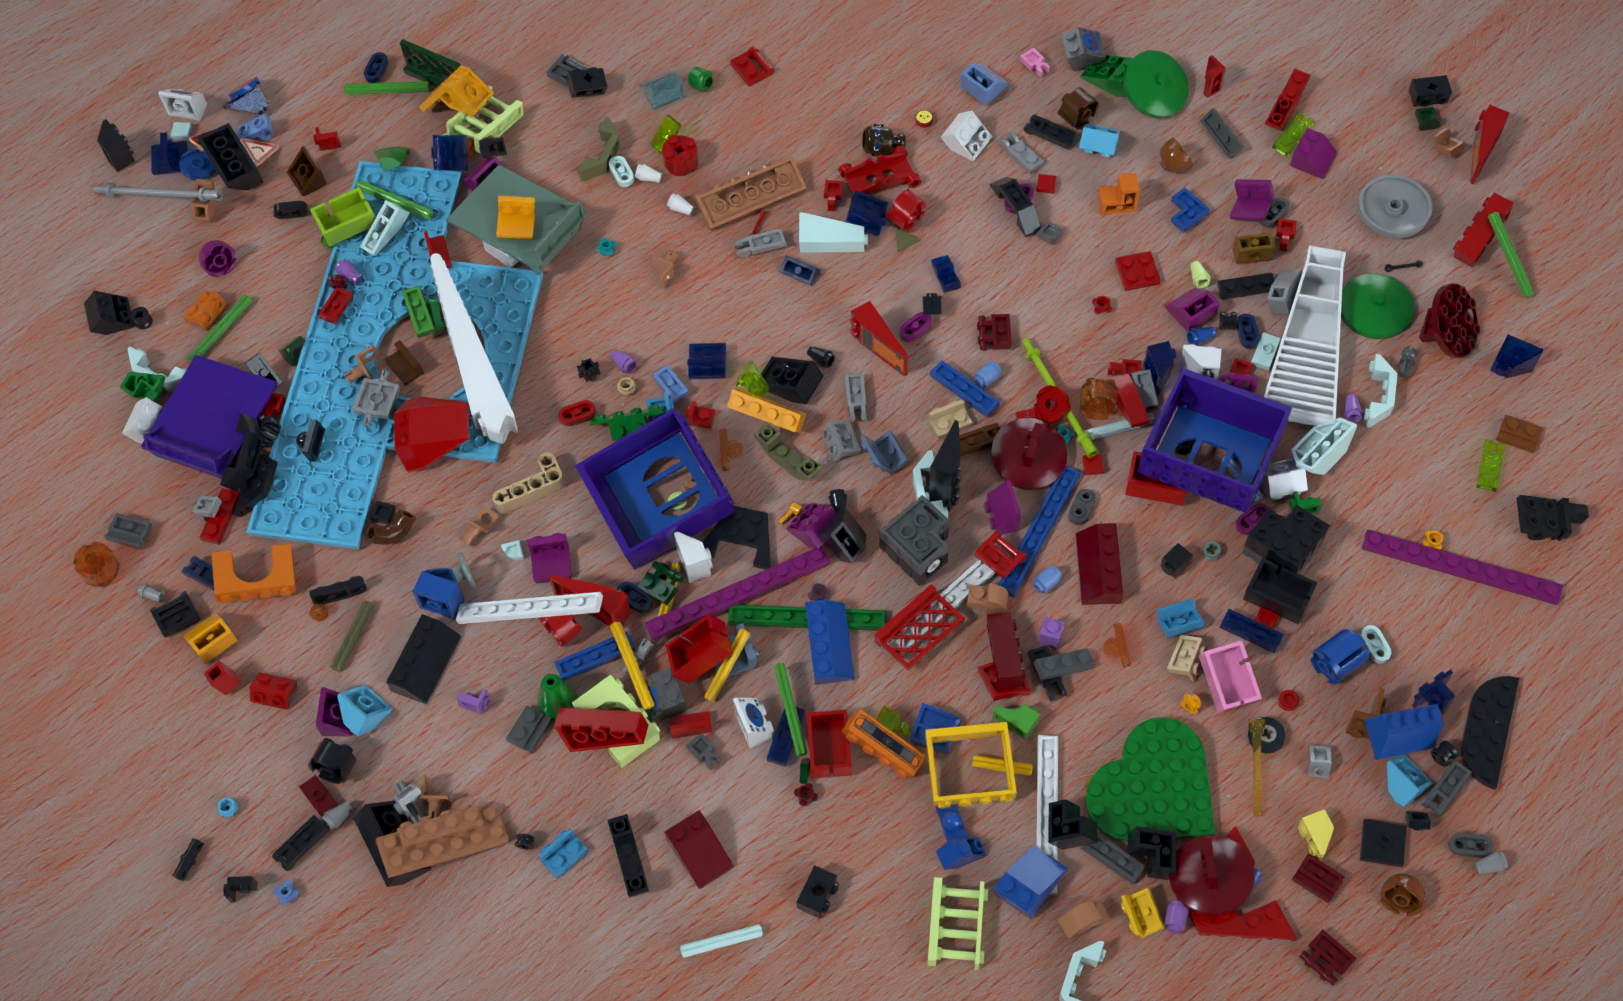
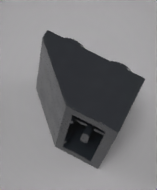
[97,119,135,172]
[84,290,134,335]
[818,506,867,563]

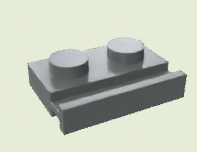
[104,513,153,550]
[506,706,553,754]

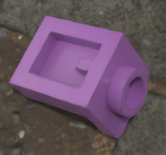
[457,689,491,714]

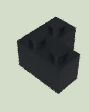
[1048,799,1097,850]
[1127,826,1176,880]

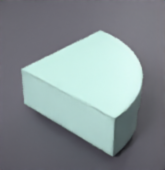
[501,540,524,560]

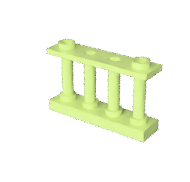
[446,85,523,154]
[927,877,988,970]

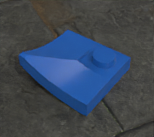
[909,703,962,755]

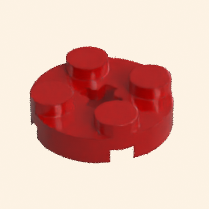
[1034,385,1071,424]

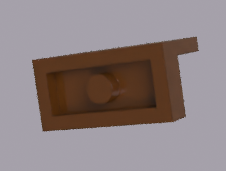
[385,340,424,385]

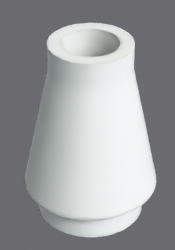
[635,164,662,183]
[667,193,695,216]

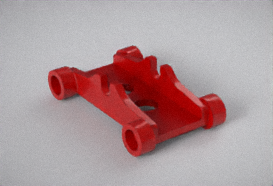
[838,146,922,206]

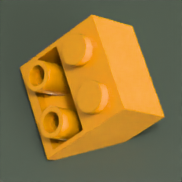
[183,612,238,664]

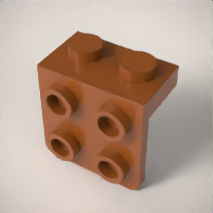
[1346,688,1387,739]

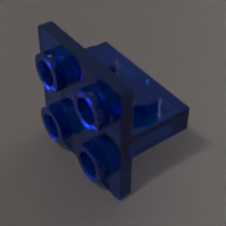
[151,132,187,175]
[1412,669,1456,715]

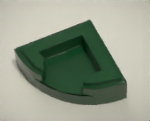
[799,758,810,784]

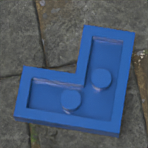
[1171,188,1210,233]

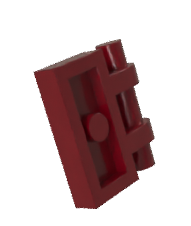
[977,314,1012,351]
[1299,929,1357,986]

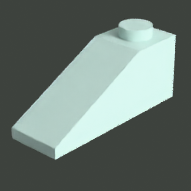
[360,200,410,256]

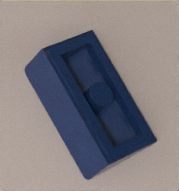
[779,255,821,286]

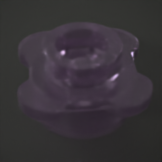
[808,583,831,601]

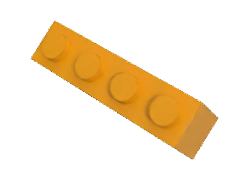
[727,388,807,432]

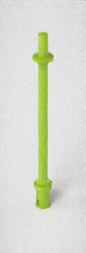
[1021,338,1099,458]

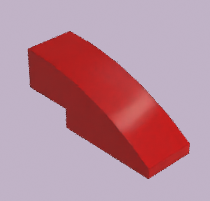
[1111,374,1150,428]

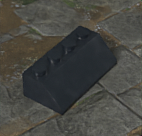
[197,123,264,190]
[386,614,461,704]
[353,801,432,887]

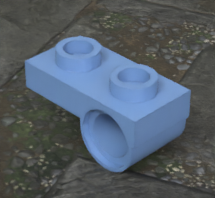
[237,113,273,140]

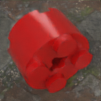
[662,135,699,176]
[887,189,927,233]
[538,615,584,647]

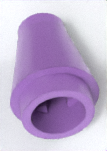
[335,259,362,285]
[610,350,637,374]
[1344,394,1363,423]

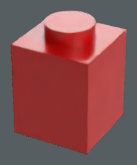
[204,660,241,695]

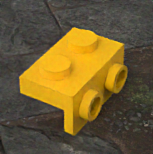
[1121,888,1165,938]

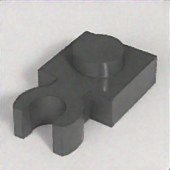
[686,733,721,770]

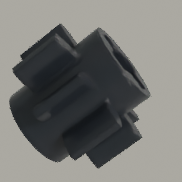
[577,358,600,382]

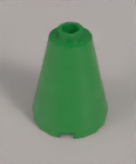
[537,674,577,720]

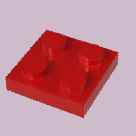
[1115,251,1161,291]

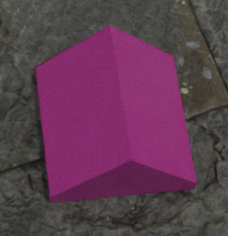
[316,687,353,737]

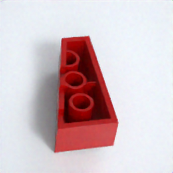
[1453,192,1513,268]
[554,708,649,752]

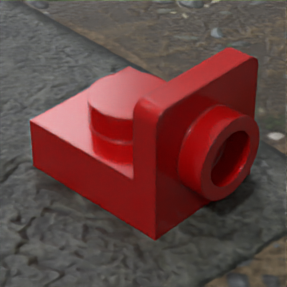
[686,401,716,429]

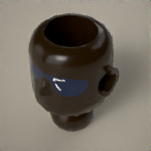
[862,124,906,156]

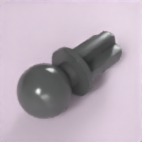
[1399,346,1417,378]

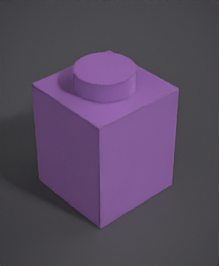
[1039,617,1065,649]

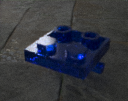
[431,135,468,171]
[845,190,888,236]
[687,343,726,379]

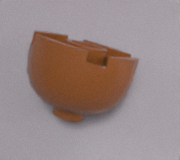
[1159,137,1193,173]
[1380,874,1425,916]

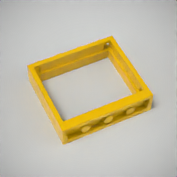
[925,722,1017,809]

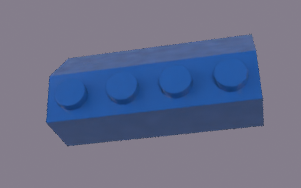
[805,600,855,685]
[1365,704,1443,760]

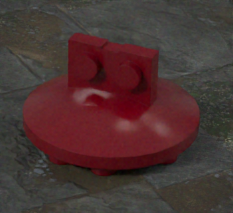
[1419,283,1480,358]
[991,418,1067,490]
[1169,835,1255,915]

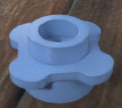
[274,880,298,905]

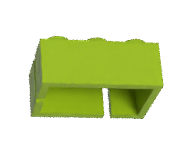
[310,187,376,247]

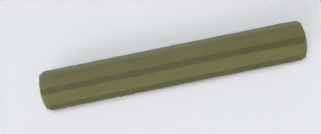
[331,601,373,672]

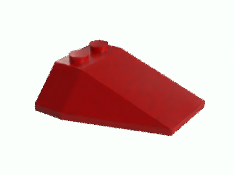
[394,396,469,472]

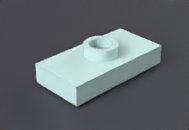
[1251,332,1281,371]

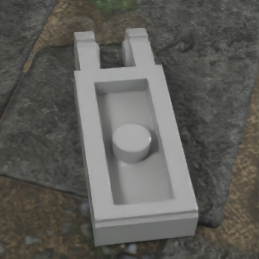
[998,131,1044,174]
[734,228,787,258]
[845,373,867,423]

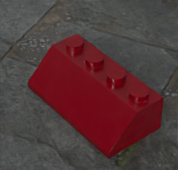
[1076,523,1123,605]

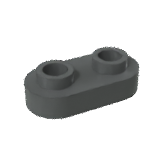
[1259,197,1289,227]
[1068,489,1096,525]
[1448,833,1493,858]

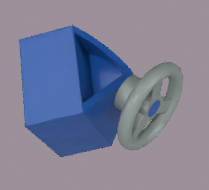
[412,552,476,620]

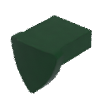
[1415,107,1440,131]
[278,336,305,366]

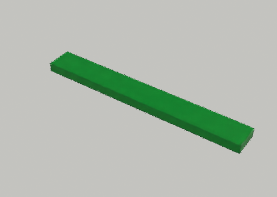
[728,605,886,631]

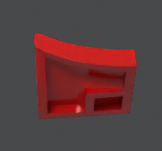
[978,662,1031,701]

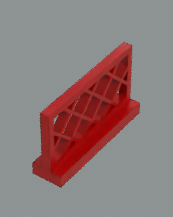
[875,584,965,671]

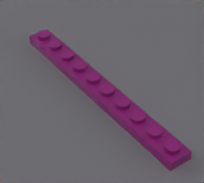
[1362,529,1563,605]
[645,546,830,642]

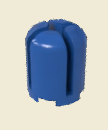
[1310,629,1370,685]

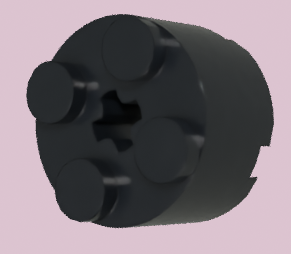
[308,738,356,784]

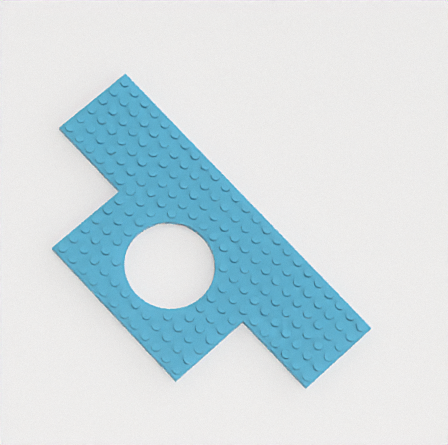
[246,161,543,550]

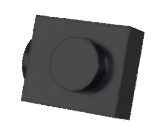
[923,293,942,315]

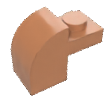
[191,179,218,221]
[967,583,1008,615]
[1058,900,1110,939]

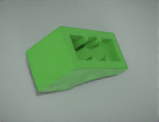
[992,703,1040,740]

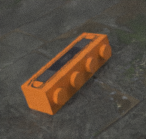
[842,709,926,779]

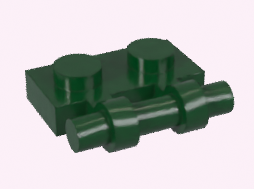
[637,561,684,606]

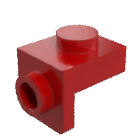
[313,127,341,151]

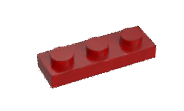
[200,488,239,545]

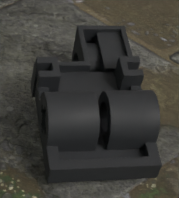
[1516,495,1589,541]

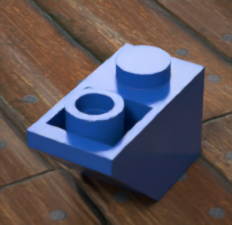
[936,837,987,870]

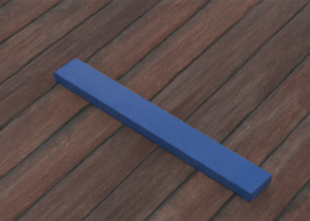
[998,466,1081,598]

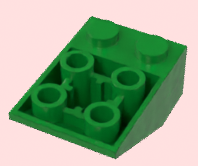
[1080,55,1132,97]

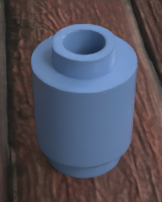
[974,361,1002,388]
[1033,565,1062,594]

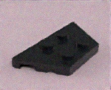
[233,453,278,517]

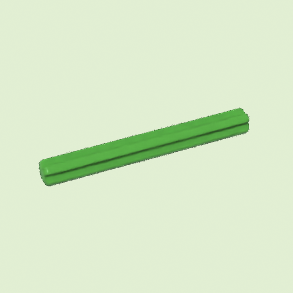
[344,81,430,94]
[356,180,434,220]
[1488,212,1534,298]
[186,295,252,363]
[774,663,807,757]

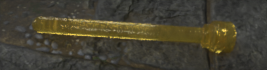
[1248,718,1265,817]

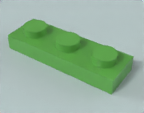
[402,286,436,338]

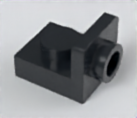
[223,876,258,903]

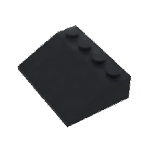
[929,420,962,511]

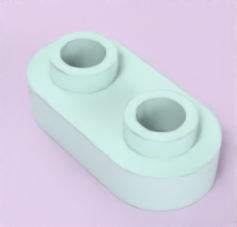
[609,156,634,187]
[1360,625,1391,664]

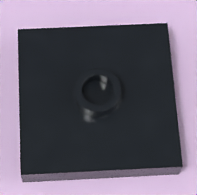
[1360,819,1406,868]

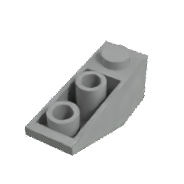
[1267,269,1302,314]

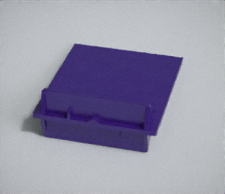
[141,355,278,479]

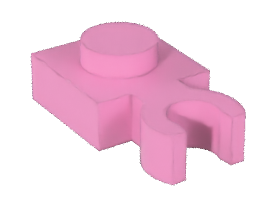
[1020,48,1050,77]

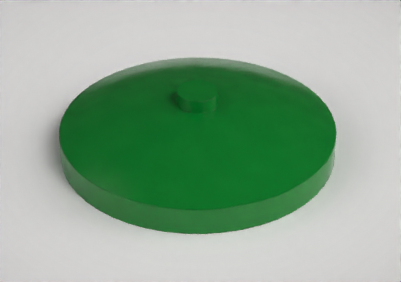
[1123,50,1189,119]
[1341,273,1414,339]

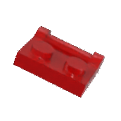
[730,46,775,87]
[974,531,1027,579]

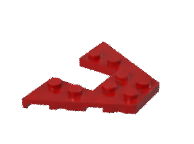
[1187,826,1297,941]

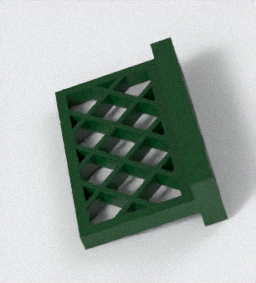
[400,39,461,87]

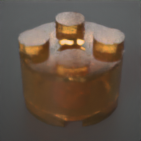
[1080,378,1118,420]
[73,542,120,588]

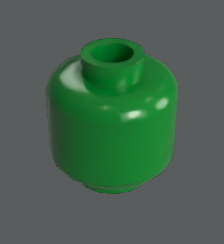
[688,66,714,92]

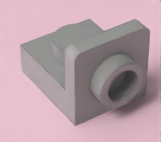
[193,496,222,521]
[1308,745,1332,778]
[392,783,422,817]

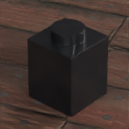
[1161,543,1193,578]

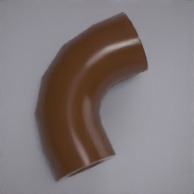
[366,510,416,545]

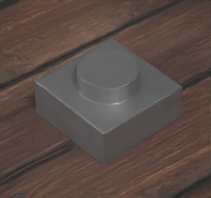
[1037,220,1063,245]

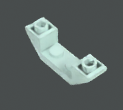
[127,347,187,393]
[1363,354,1397,428]
[912,450,948,518]
[1059,941,1106,1001]

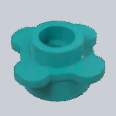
[596,238,617,256]
[1057,424,1075,445]

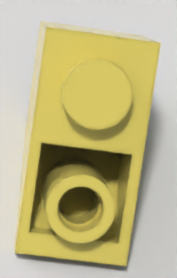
[1298,809,1334,861]

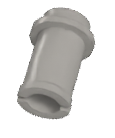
[137,584,165,603]

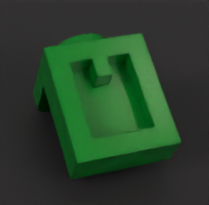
[1289,491,1322,514]

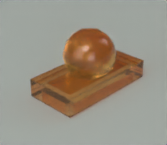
[719,429,743,471]
[1103,623,1131,668]

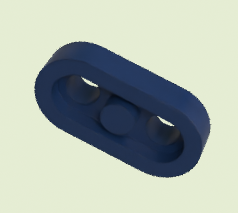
[364,52,389,83]
[1236,314,1260,349]
[617,582,652,613]

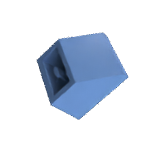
[960,63,1009,105]

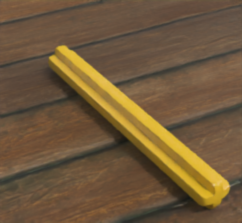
[610,622,655,710]

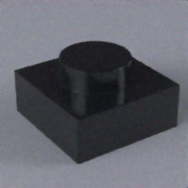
[370,501,396,525]
[1405,811,1431,831]

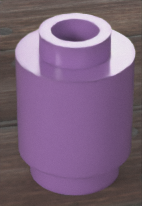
[1164,900,1189,934]

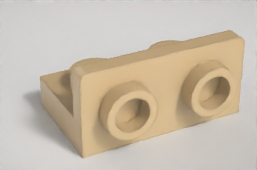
[929,400,972,440]
[1167,635,1208,682]

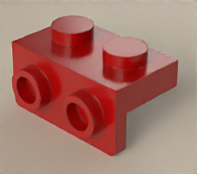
[249,672,297,710]

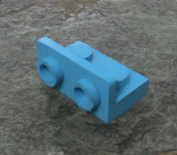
[539,828,589,879]

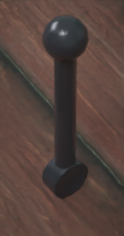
[1384,260,1423,272]

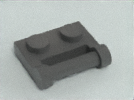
[547,53,591,87]

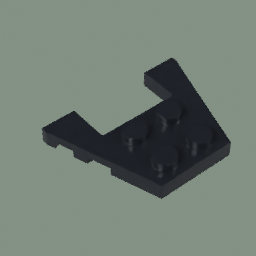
[702,505,771,570]

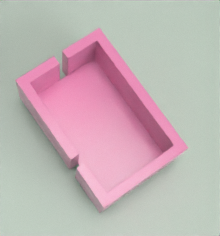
[1199,640,1262,713]

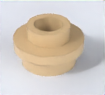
[617,377,636,395]

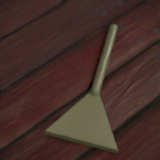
[876,203,921,252]

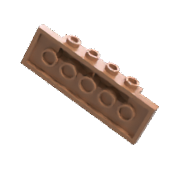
[695,157,807,230]
[376,804,509,878]

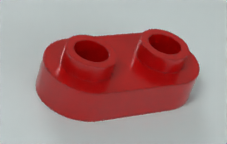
[558,400,596,426]

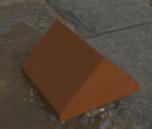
[287,146,327,196]

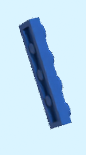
[930,360,999,418]
[554,631,635,681]

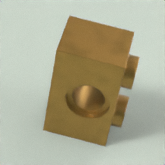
[1232,232,1275,264]

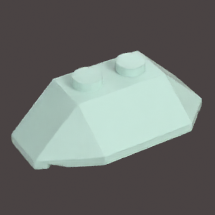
[1291,417,1357,475]

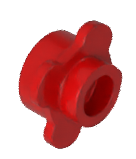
[1092,296,1112,314]

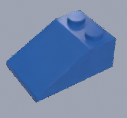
[993,845,1068,919]

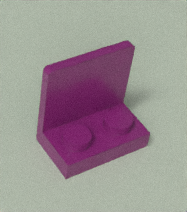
[1230,179,1275,220]

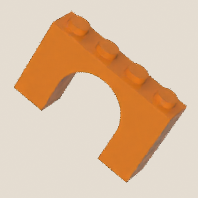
[212,544,296,603]

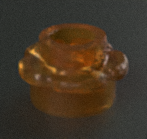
[309,604,329,622]

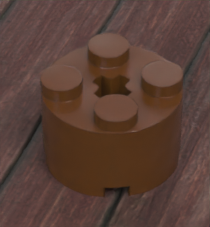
[1057,87,1099,129]

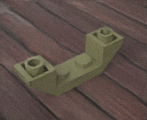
[578,117,620,181]
[754,423,823,481]

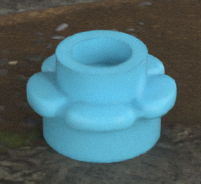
[218,798,238,817]

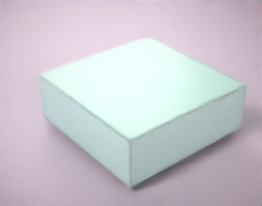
[171,122,193,140]

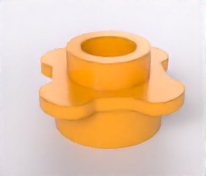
[1423,530,1445,550]
[1180,693,1201,715]

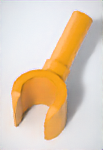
[778,503,803,525]

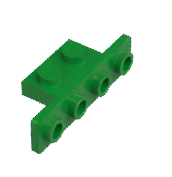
[590,404,666,441]

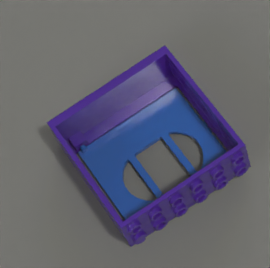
[1138,368,1292,514]
[575,408,735,570]

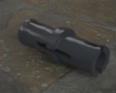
[172,838,204,881]

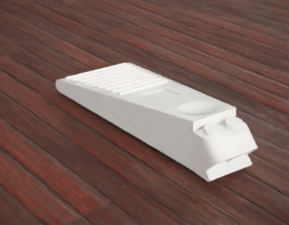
[1264,245,1346,426]
[430,253,518,444]

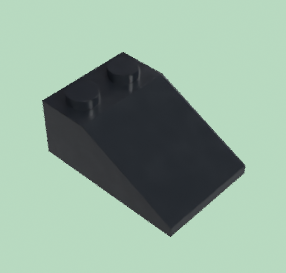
[754,356,824,405]

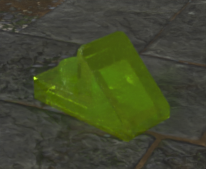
[650,115,682,154]
[735,360,769,397]

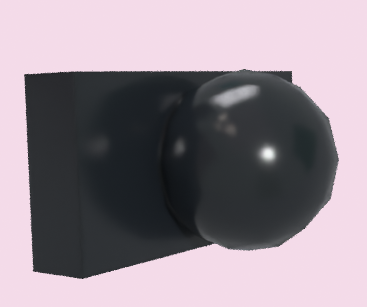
[296,420,325,462]

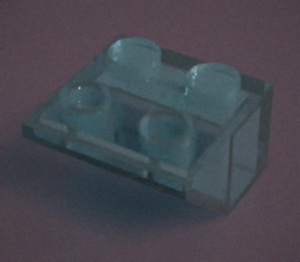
[639,71,685,110]

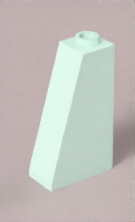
[799,213,868,253]

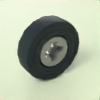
[1248,717,1286,754]

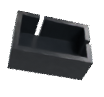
[1243,558,1318,624]

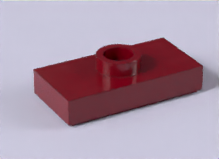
[299,775,338,817]

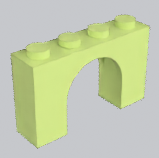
[572,675,660,769]

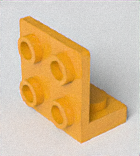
[496,196,535,239]

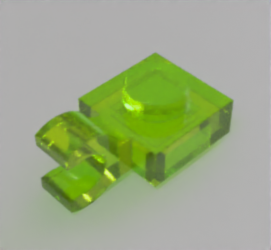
[876,706,912,737]

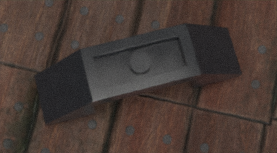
[990,177,1041,237]
[220,413,265,491]
[607,814,649,898]

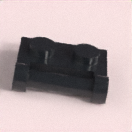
[150,591,200,638]

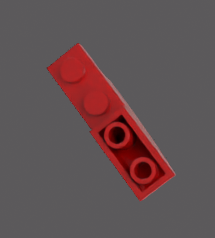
[1265,68,1311,131]

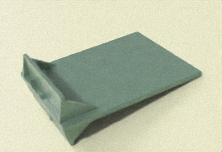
[446,165,588,275]

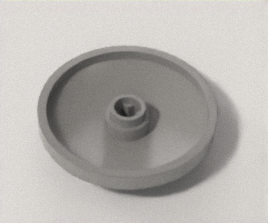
[1358,175,1432,238]

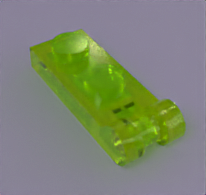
[1272,112,1315,156]
[1476,439,1505,492]

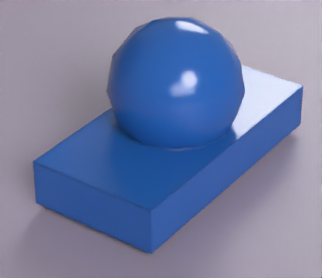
[936,805,968,842]

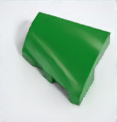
[374,147,410,172]
[120,372,165,403]

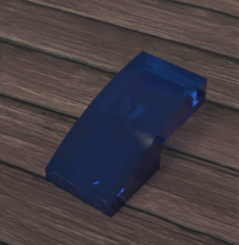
[931,255,961,293]

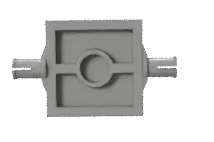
[352,369,401,427]

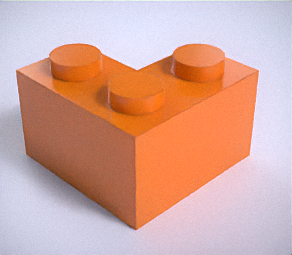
[1097,173,1140,215]

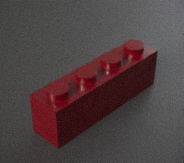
[987,612,1026,690]

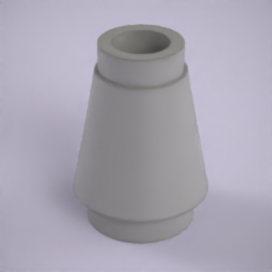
[321,801,353,830]
[1474,851,1508,875]

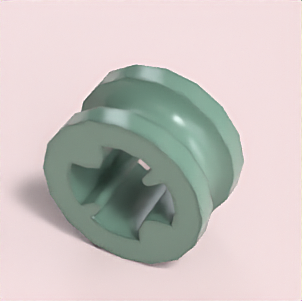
[1203,541,1221,561]

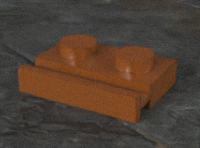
[1496,415,1543,453]

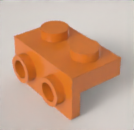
[183,291,227,330]

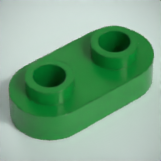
[427,298,445,335]

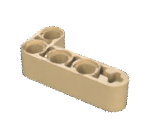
[492,452,565,514]

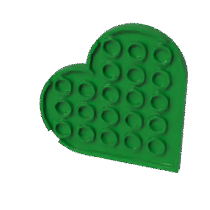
[1085,717,1215,842]

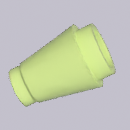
[1190,261,1211,288]

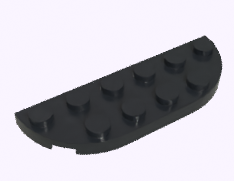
[1461,676,1519,790]

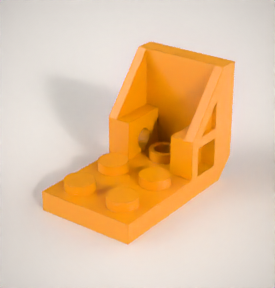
[419,66,494,116]

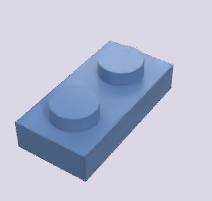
[652,365,689,404]

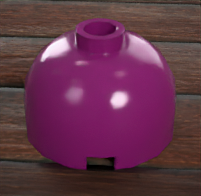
[198,240,236,277]

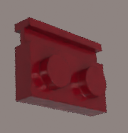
[1292,853,1345,903]

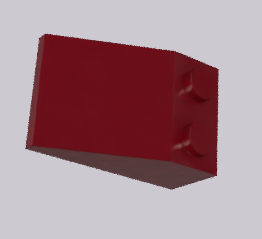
[664,810,734,890]

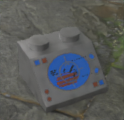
[1062,27,1106,71]
[639,667,687,723]

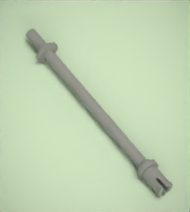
[93,183,222,202]

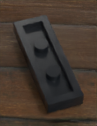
[1217,272,1274,300]

